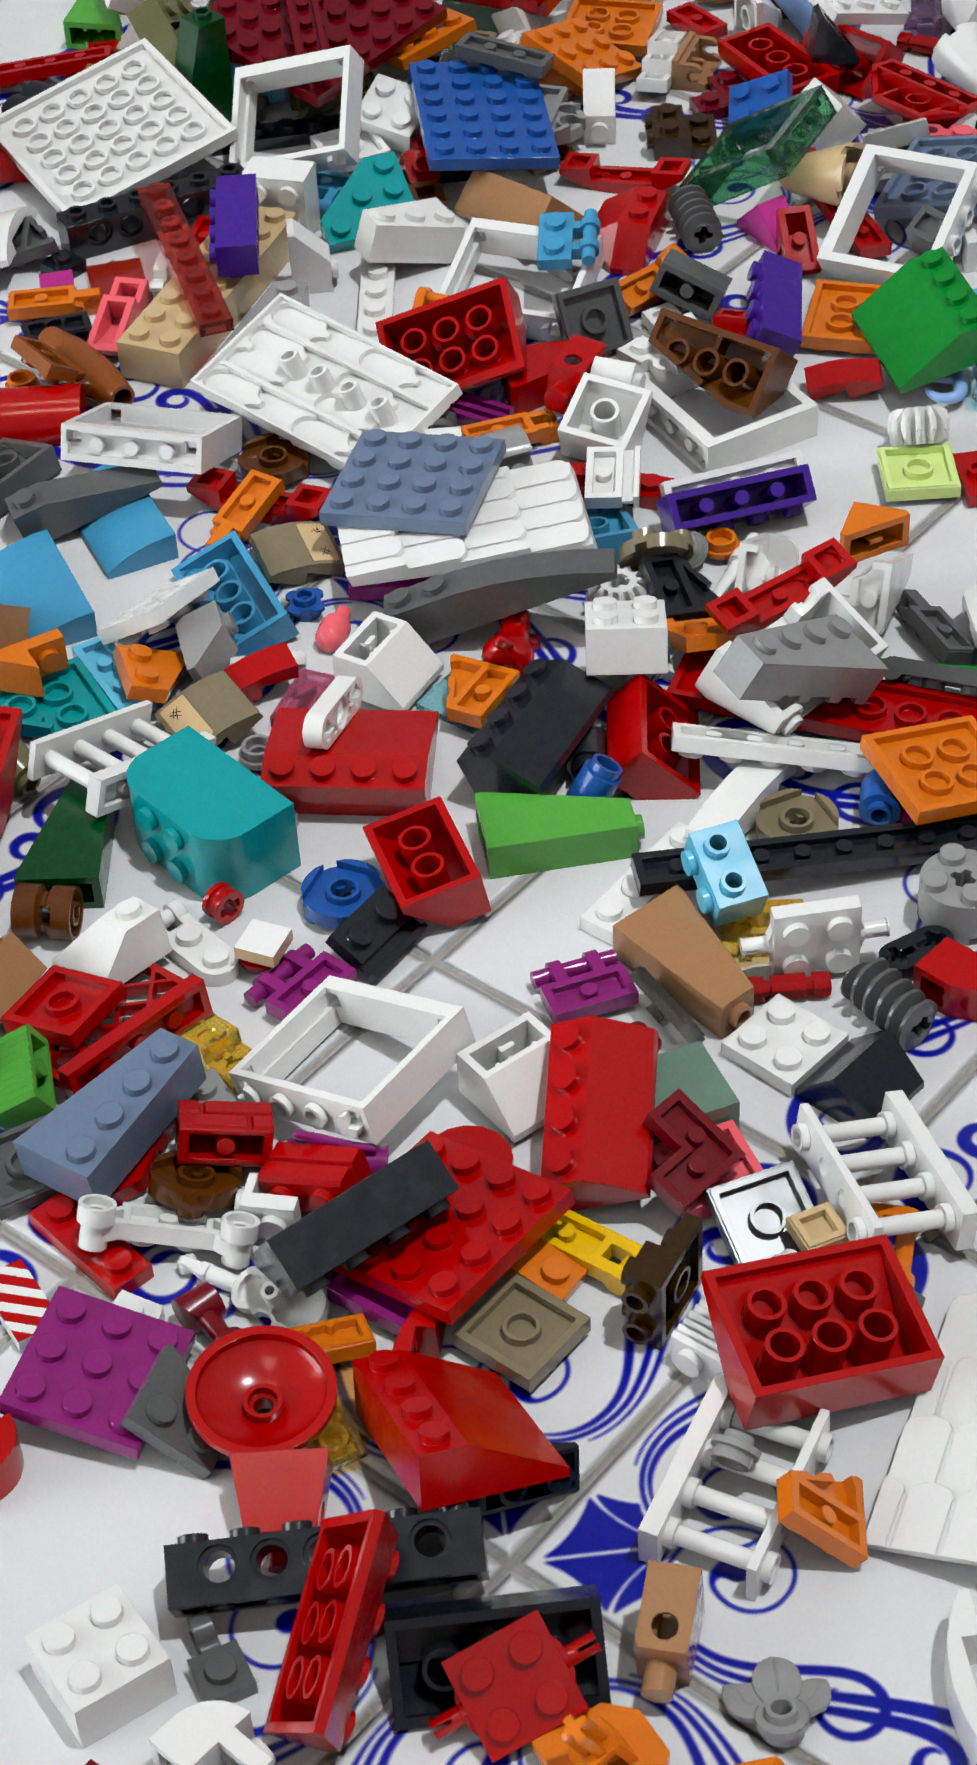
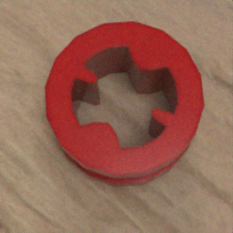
[202,881,245,925]

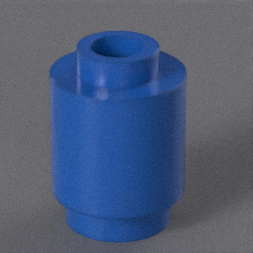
[566,753,623,798]
[858,769,901,826]

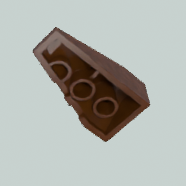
[648,308,798,419]

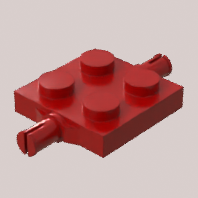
[428,1609,603,1763]

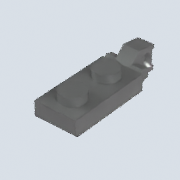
[895,589,977,664]

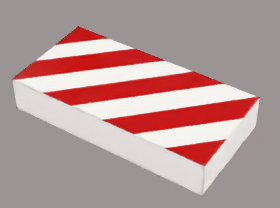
[0,1258,50,1353]

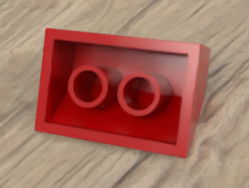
[801,25,905,101]
[607,674,701,800]
[362,796,492,927]

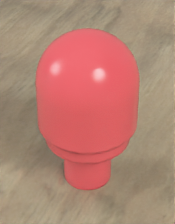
[315,605,352,653]

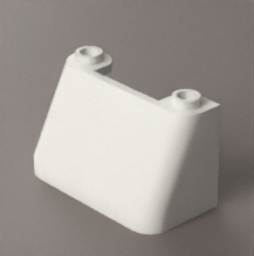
[735,532,913,635]
[695,577,889,736]

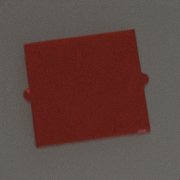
[86,258,145,296]

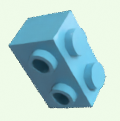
[681,820,769,927]

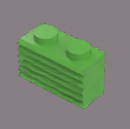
[0,1024,57,1130]

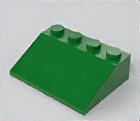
[851,246,977,395]

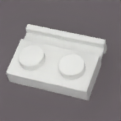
[584,446,641,509]

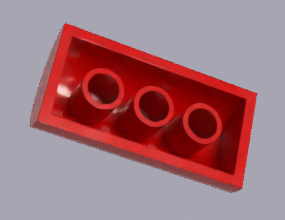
[718,22,840,104]
[0,383,88,447]

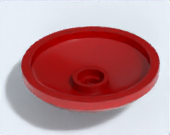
[185,1325,338,1456]

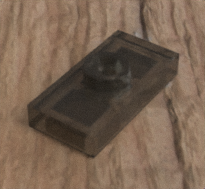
[628,966,705,1044]

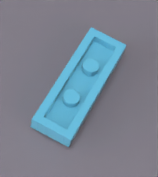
[71,637,157,711]

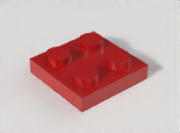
[1,965,126,1050]

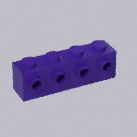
[209,173,260,278]
[745,250,802,357]
[656,464,817,532]

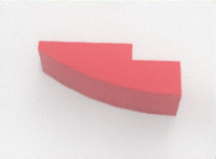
[87,276,153,356]

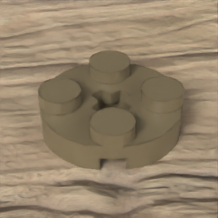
[618,528,696,572]
[755,788,839,839]

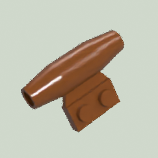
[10,326,135,411]

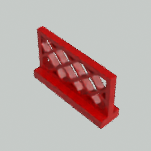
[49,963,213,1100]

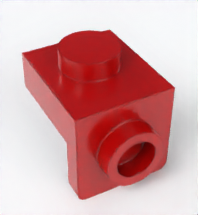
[399,148,440,184]

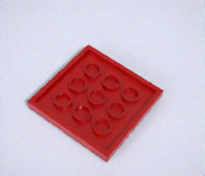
[334,1131,575,1326]

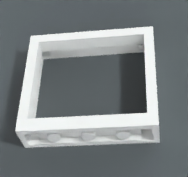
[229,45,364,173]
[816,144,977,285]
[439,217,604,342]
[644,369,820,472]
[61,402,243,474]
[228,975,476,1145]

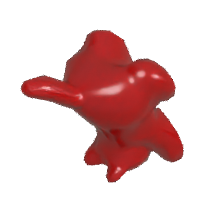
[481,610,541,676]

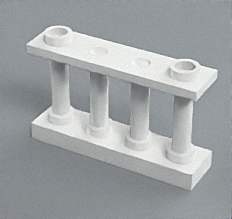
[27,700,217,818]
[791,1090,977,1251]
[638,1373,836,1602]

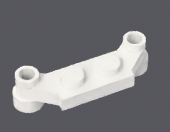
[76,1194,260,1269]

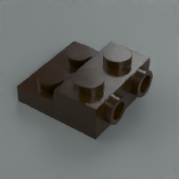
[644,103,718,161]
[621,1212,703,1351]

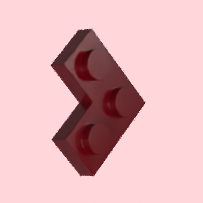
[689,71,745,120]
[643,1088,746,1216]

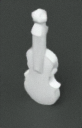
[177,1253,329,1328]

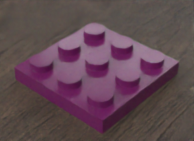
[0,1285,195,1461]

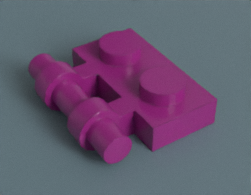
[244,943,358,1021]
[530,949,639,1023]

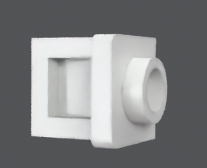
[234,1172,302,1240]

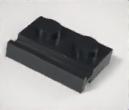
[325,884,428,985]

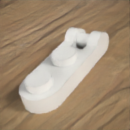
[160,899,240,987]

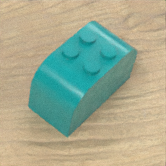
[126,725,301,899]

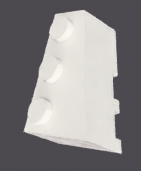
[354,197,465,264]

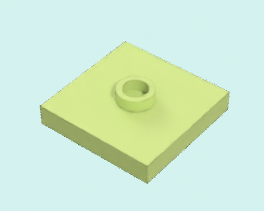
[876,443,961,502]

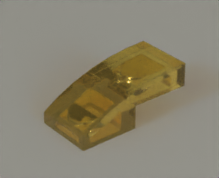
[178,1013,252,1095]

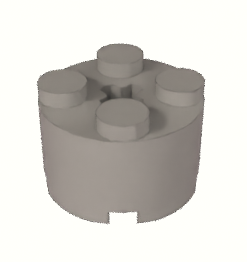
[917,843,977,946]

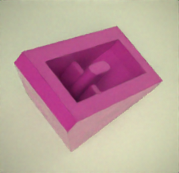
[737,194,789,254]

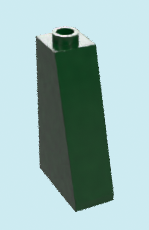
[174,6,233,122]
[14,779,117,909]

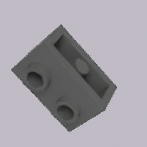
[649,248,733,322]

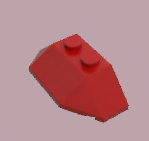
[871,58,977,129]
[598,186,671,276]

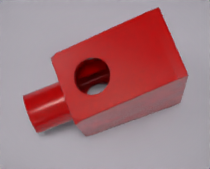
[544,334,607,414]
[230,1447,332,1574]

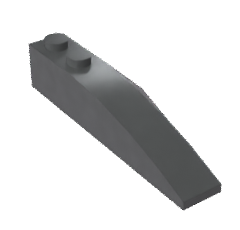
[383,548,618,644]

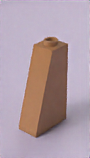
[613,885,754,1040]

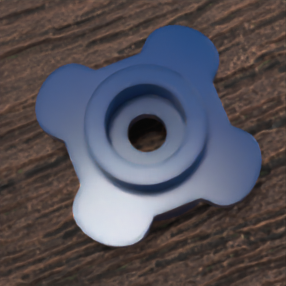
[285,587,325,622]

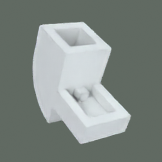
[148,1700,276,1765]

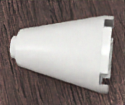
[932,22,977,95]

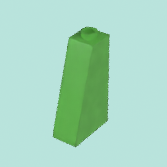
[474,792,645,879]

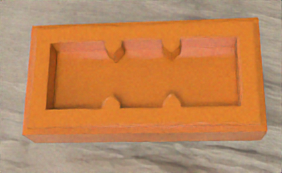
[288,1313,377,1365]

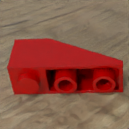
[913,937,977,1022]

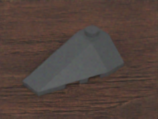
[5,466,163,540]

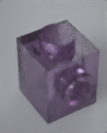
[904,0,943,38]

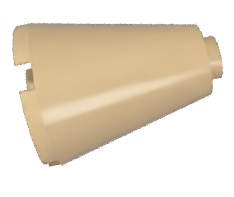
[778,142,866,207]

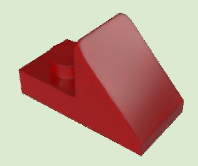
[776,204,821,275]

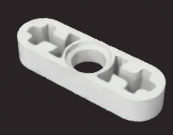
[302,675,363,750]

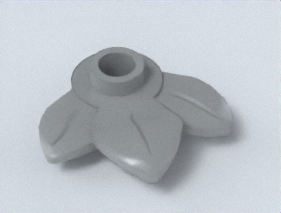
[722,1656,832,1748]

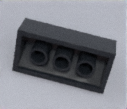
[457,659,615,794]
[250,1139,459,1299]
[384,1584,611,1731]

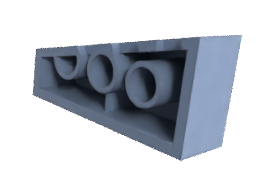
[13,1028,207,1201]

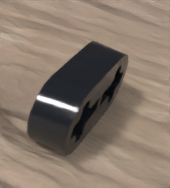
[878,925,954,982]

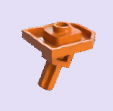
[531,1702,670,1765]

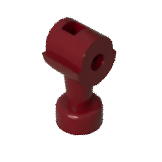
[171,1281,241,1344]

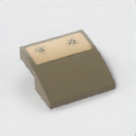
[249,521,345,585]
[154,670,264,746]

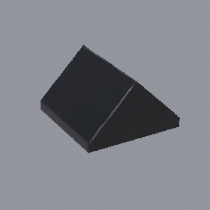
[795,1028,924,1139]

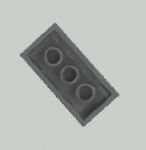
[0,437,62,516]

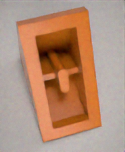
[840,501,910,562]

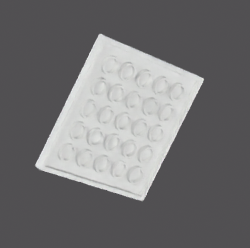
[0,38,239,212]

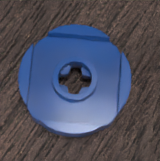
[301,859,386,930]

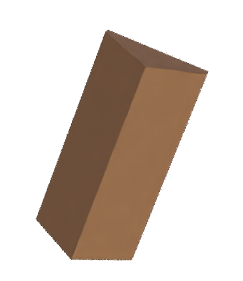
[454,170,584,226]

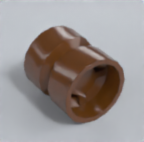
[10,883,84,941]

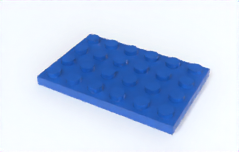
[408,59,560,171]

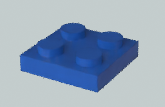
[727,69,793,143]

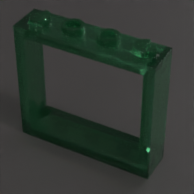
[679,85,837,206]

